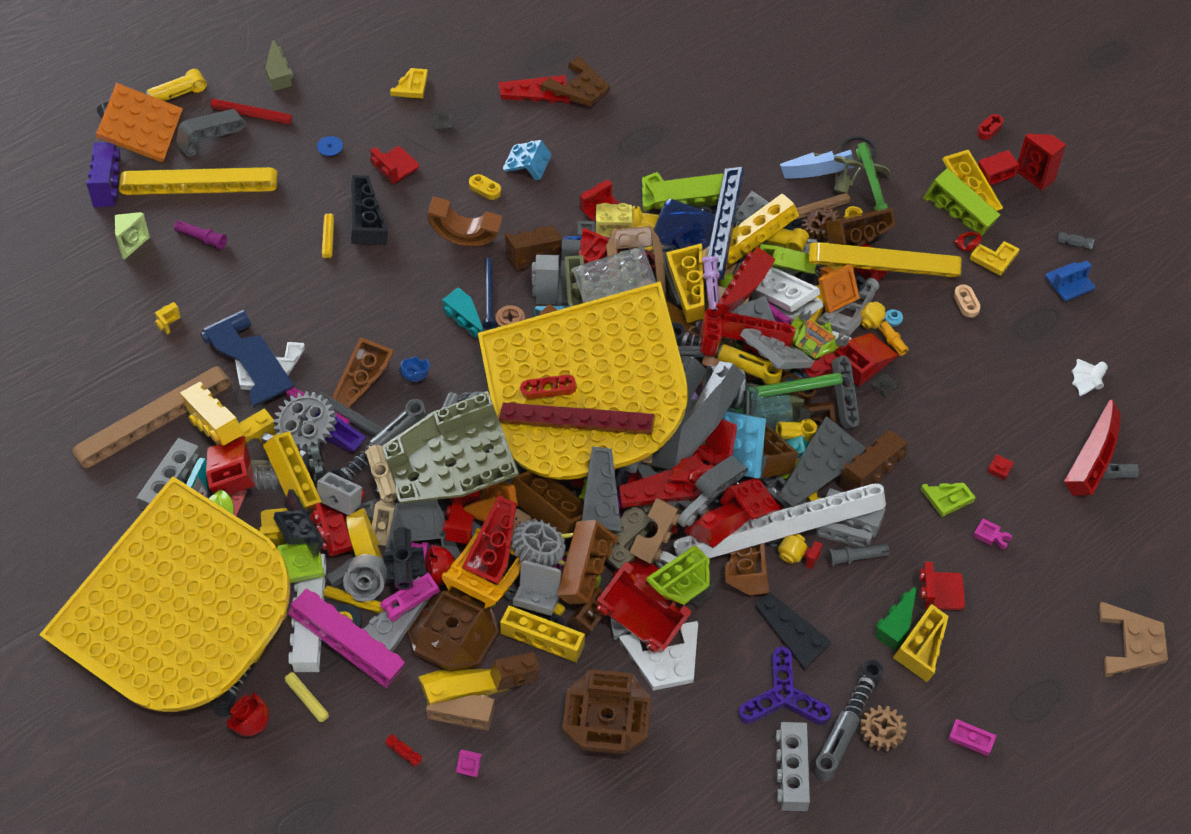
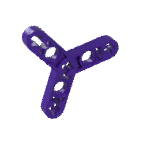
[739,647,831,725]

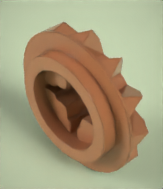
[496,305,525,327]

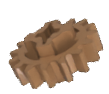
[860,705,907,751]

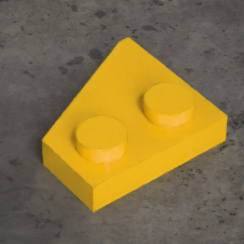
[390,68,428,99]

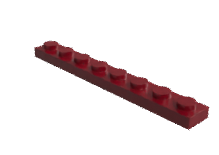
[499,402,656,435]

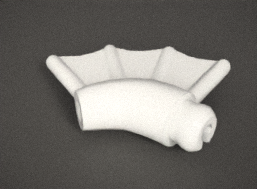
[1071,359,1108,396]

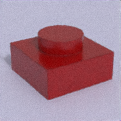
[987,454,1014,480]
[804,541,823,569]

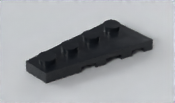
[755,592,832,671]

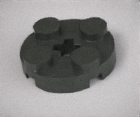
[307,445,327,485]

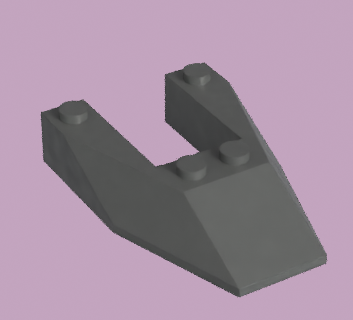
[652,356,746,470]

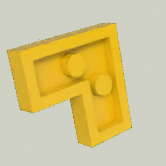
[970,241,1020,276]

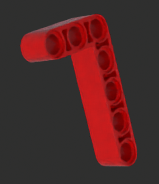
[700,309,796,356]

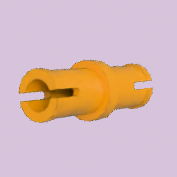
[878,321,909,356]

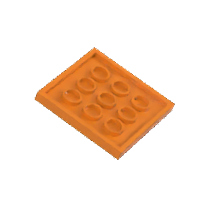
[95,83,183,163]

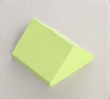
[115,212,150,260]

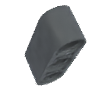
[695,455,748,499]

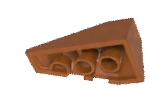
[332,337,394,408]
[725,543,769,595]

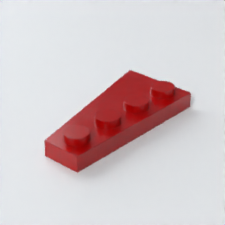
[619,469,701,507]

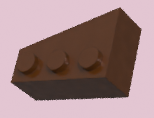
[760,424,798,478]

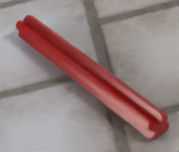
[210,98,293,124]

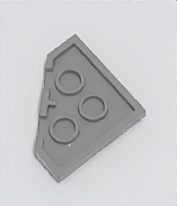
[740,329,814,369]

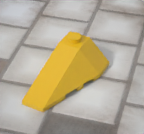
[942,149,1003,211]
[418,669,509,705]

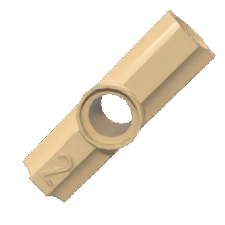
[366,445,397,503]

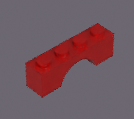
[443,489,482,544]

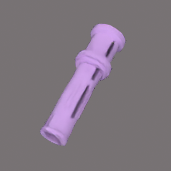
[702,256,720,310]

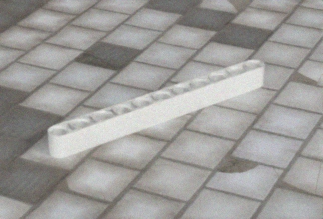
[674,484,886,558]

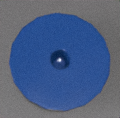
[317,136,343,156]

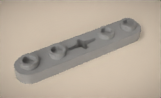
[677,481,738,527]

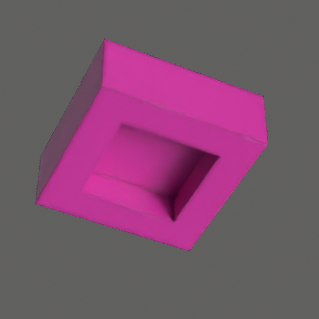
[456,749,482,777]

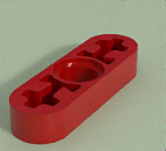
[520,375,577,399]

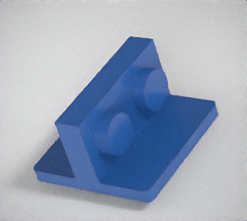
[1045,261,1095,301]

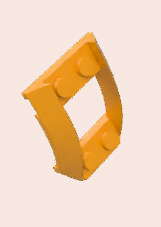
[442,528,523,608]

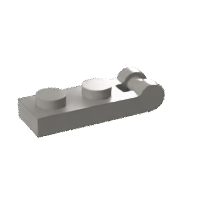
[816,523,873,548]

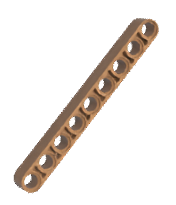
[72,366,231,468]

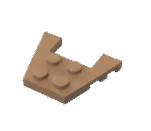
[1099,602,1168,677]

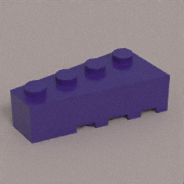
[86,142,121,207]

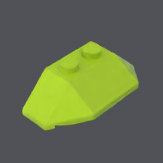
[646,545,710,605]

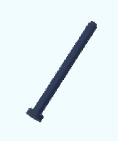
[483,257,496,330]

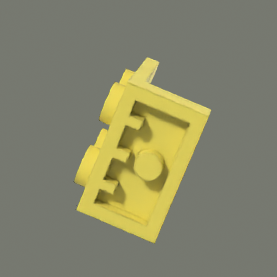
[596,203,632,238]

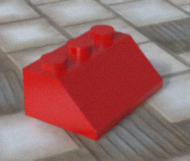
[1017,134,1066,191]

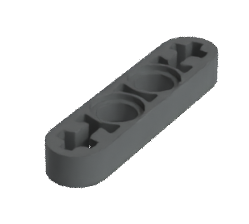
[832,356,859,429]

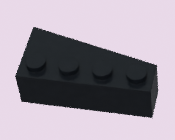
[350,175,388,245]

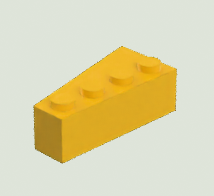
[666,243,705,323]

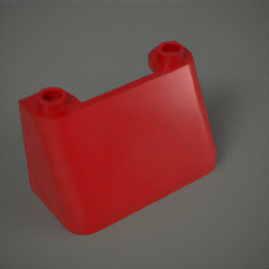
[595,562,692,653]

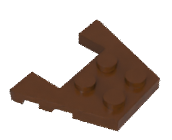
[540,56,610,107]

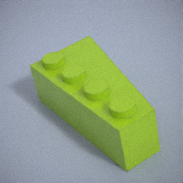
[923,168,1000,236]
[652,173,724,210]

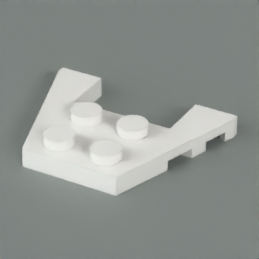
[235,342,305,390]
[619,621,698,691]

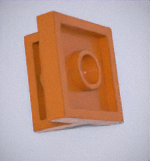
[818,264,860,313]

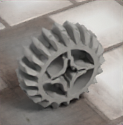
[511,518,566,567]

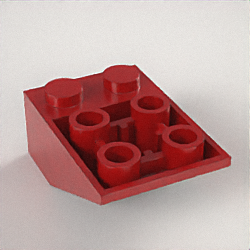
[834,333,898,386]
[206,436,255,495]

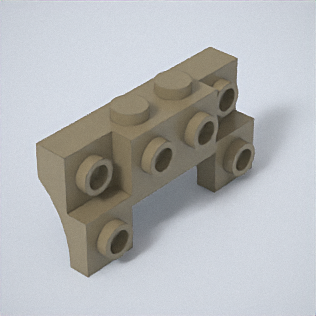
[605,504,658,570]

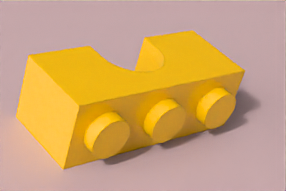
[216,408,277,445]

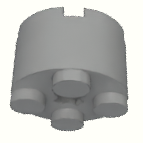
[343,554,387,602]

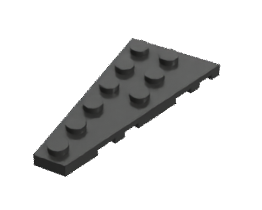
[778,416,866,507]

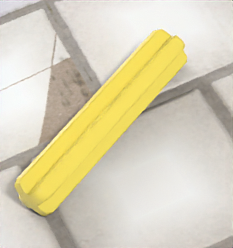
[285,672,329,722]

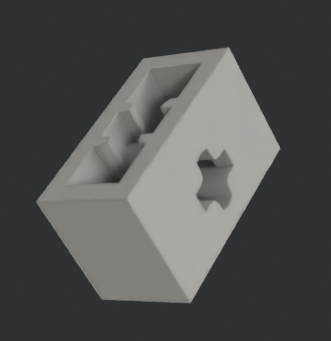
[317,472,362,515]

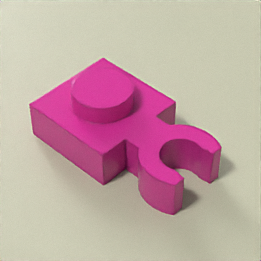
[973,518,1012,549]

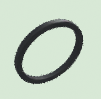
[841,136,876,163]

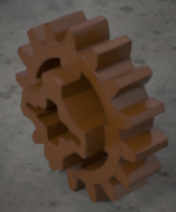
[802,207,841,240]

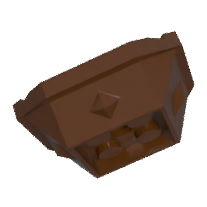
[407,587,499,672]
[562,669,652,754]

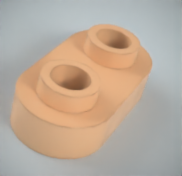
[954,285,980,317]

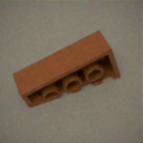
[557,520,619,604]

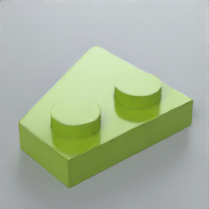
[642,172,664,212]
[920,483,976,517]

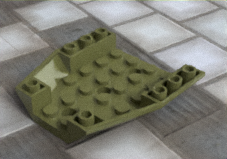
[382,391,519,504]

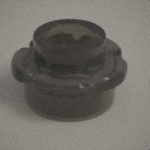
[793,406,810,422]

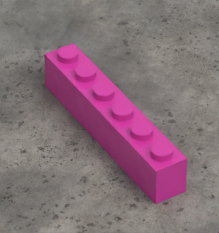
[288,588,405,688]

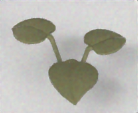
[814,153,891,194]

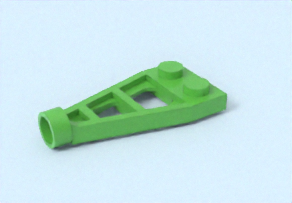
[856,142,888,210]

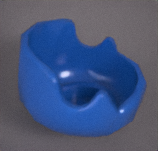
[399,356,430,382]

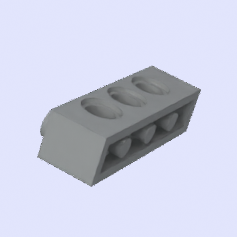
[137,438,201,510]
[776,722,810,811]

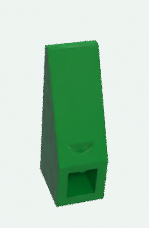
[875,587,916,651]

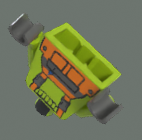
[791,307,849,359]

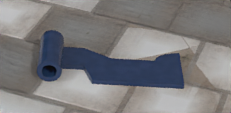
[200,309,294,407]

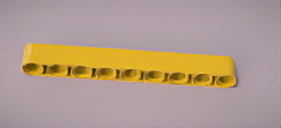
[119,167,278,195]
[809,243,961,277]

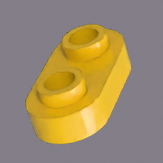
[469,174,501,200]

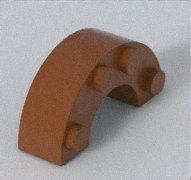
[428,196,503,247]

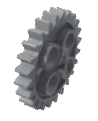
[273,391,337,451]

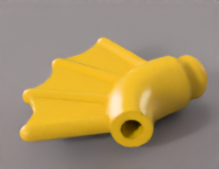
[632,206,660,230]

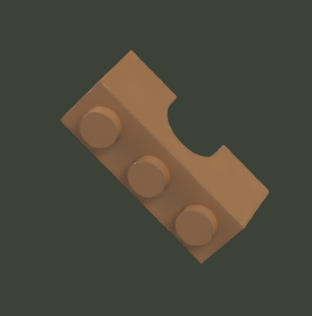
[629,498,680,564]

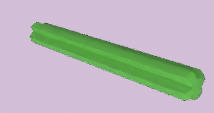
[748,373,843,399]

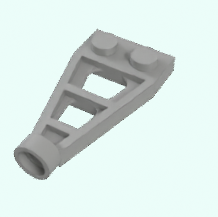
[817,278,879,336]

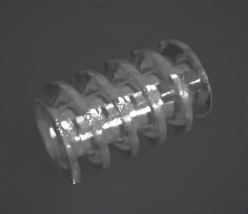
[249,465,281,491]

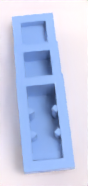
[780,150,854,179]

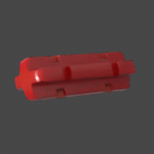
[385,734,422,767]

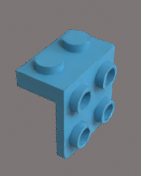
[503,140,552,180]

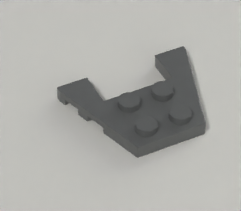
[385,500,460,559]

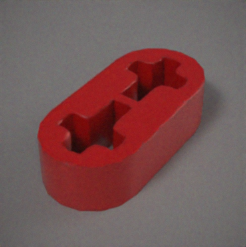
[977,114,1004,140]

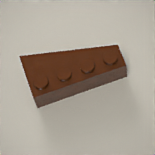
[825,207,896,247]
[839,430,908,492]

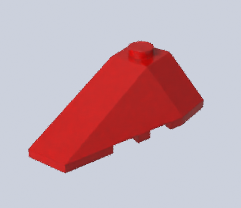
[462,495,517,585]
[684,501,750,548]

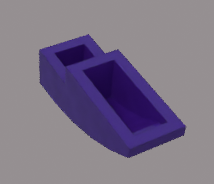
[312,413,366,452]

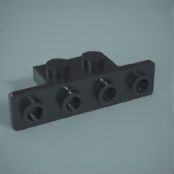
[273,489,323,556]

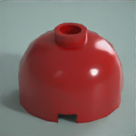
[425,545,455,586]
[226,693,270,737]

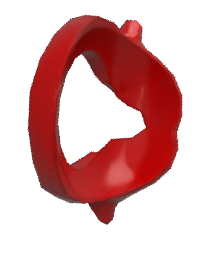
[953,232,982,252]

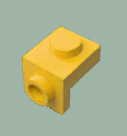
[155,302,181,335]

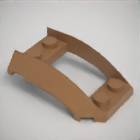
[606,226,667,301]

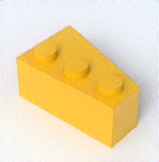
[893,604,949,682]

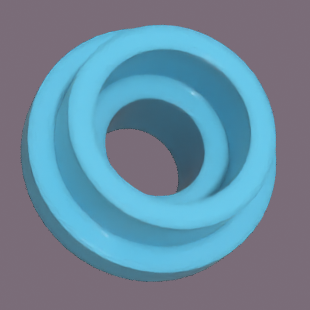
[885,309,903,327]

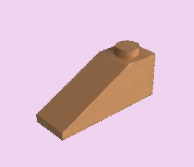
[426,695,495,731]

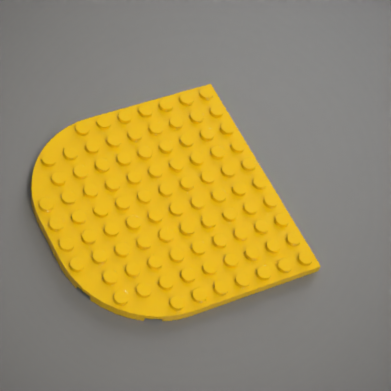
[478,281,688,480]
[40,476,290,712]

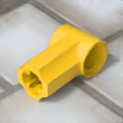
[775,419,817,442]

